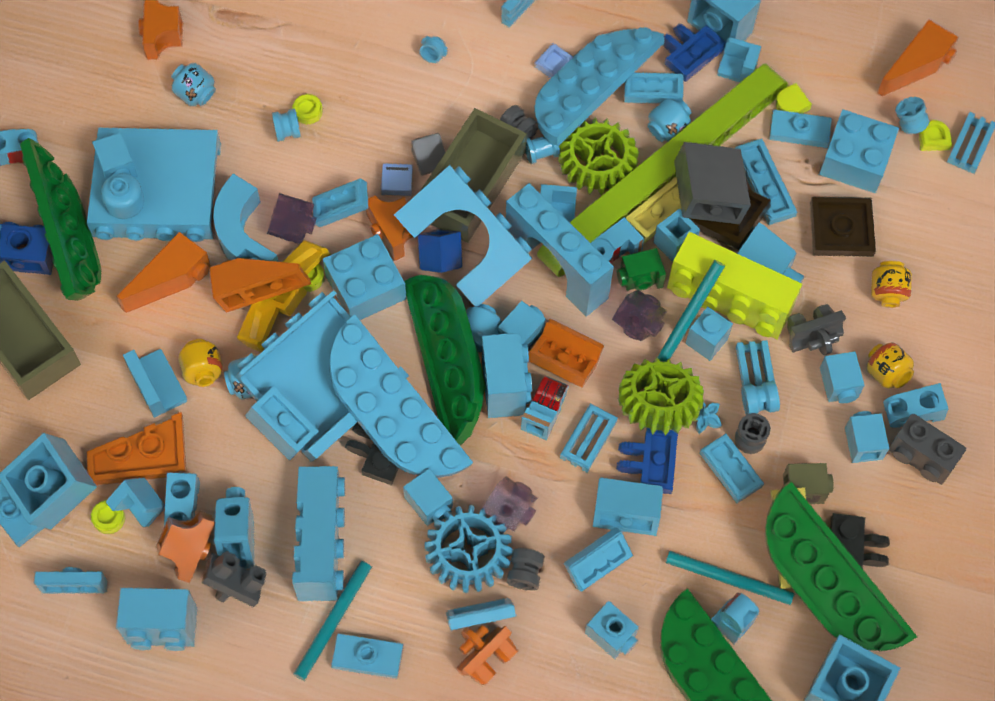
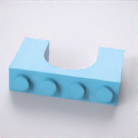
[394,165,532,307]
[506,183,614,317]

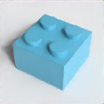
[687,0,761,42]
[819,109,899,194]
[323,234,406,320]
[482,333,532,418]
[0,433,97,529]
[116,588,198,651]
[804,635,901,701]

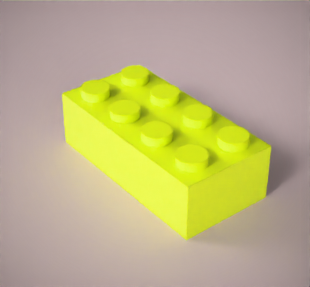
[667,232,803,340]

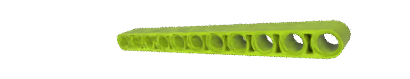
[537,63,788,277]

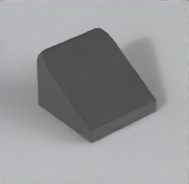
[411,133,445,176]

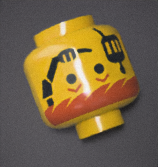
[871,261,912,308]
[179,339,223,387]
[867,342,914,389]

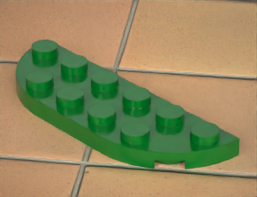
[20,138,102,301]
[404,275,486,446]
[765,481,918,651]
[660,588,772,701]

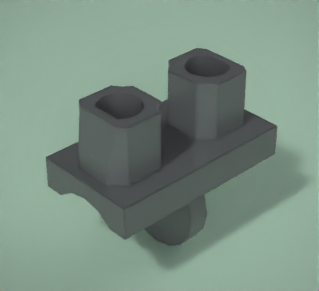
[787,304,846,355]
[202,551,266,607]

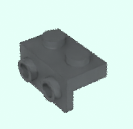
[889,414,966,485]

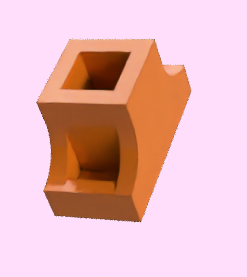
[139,0,183,60]
[366,195,413,261]
[156,511,215,583]

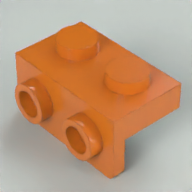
[529,319,604,388]

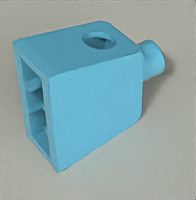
[737,222,805,283]
[214,487,255,569]

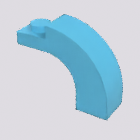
[213,174,279,262]

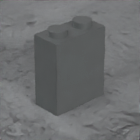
[674,142,751,224]

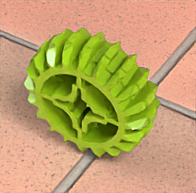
[558,117,639,196]
[618,357,704,436]

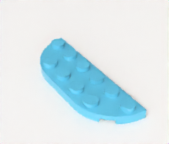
[535,27,665,146]
[329,314,473,478]

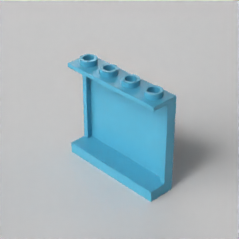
[87,128,221,242]
[235,290,409,462]

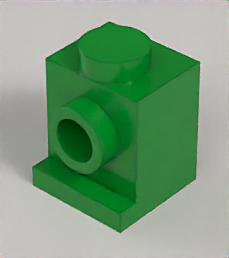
[617,248,666,291]

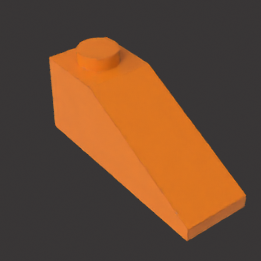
[877,20,958,96]
[116,232,211,313]
[210,258,311,313]

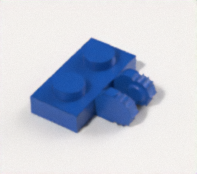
[663,23,726,82]
[616,428,678,494]

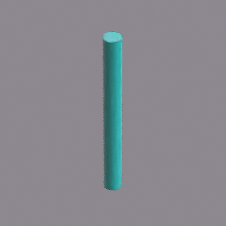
[657,260,725,362]
[666,551,794,605]
[294,561,372,681]

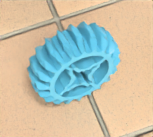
[424,504,513,593]

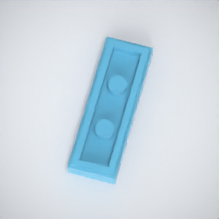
[735,138,797,226]

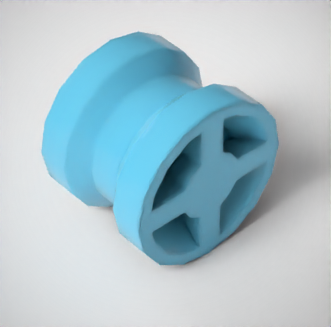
[895,97,930,134]
[272,108,301,142]

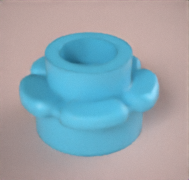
[420,36,448,63]

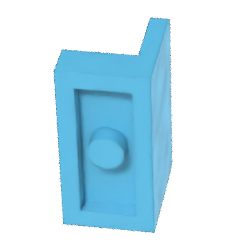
[123,349,187,418]
[245,386,319,460]
[592,478,663,536]

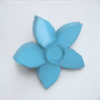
[696,403,722,434]

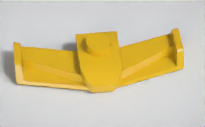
[237,240,331,353]

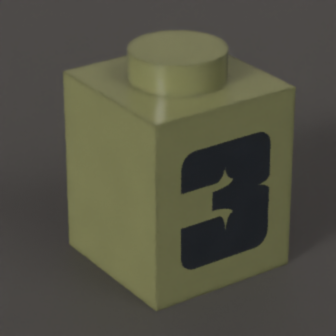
[783,463,834,504]

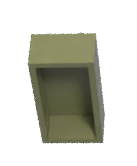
[421,108,527,243]
[0,260,81,400]

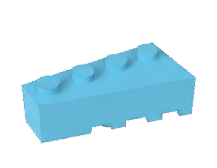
[292,466,345,601]

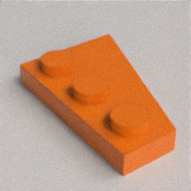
[87,412,187,485]

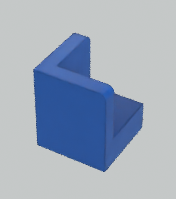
[418,229,462,273]

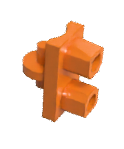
[456,625,518,685]

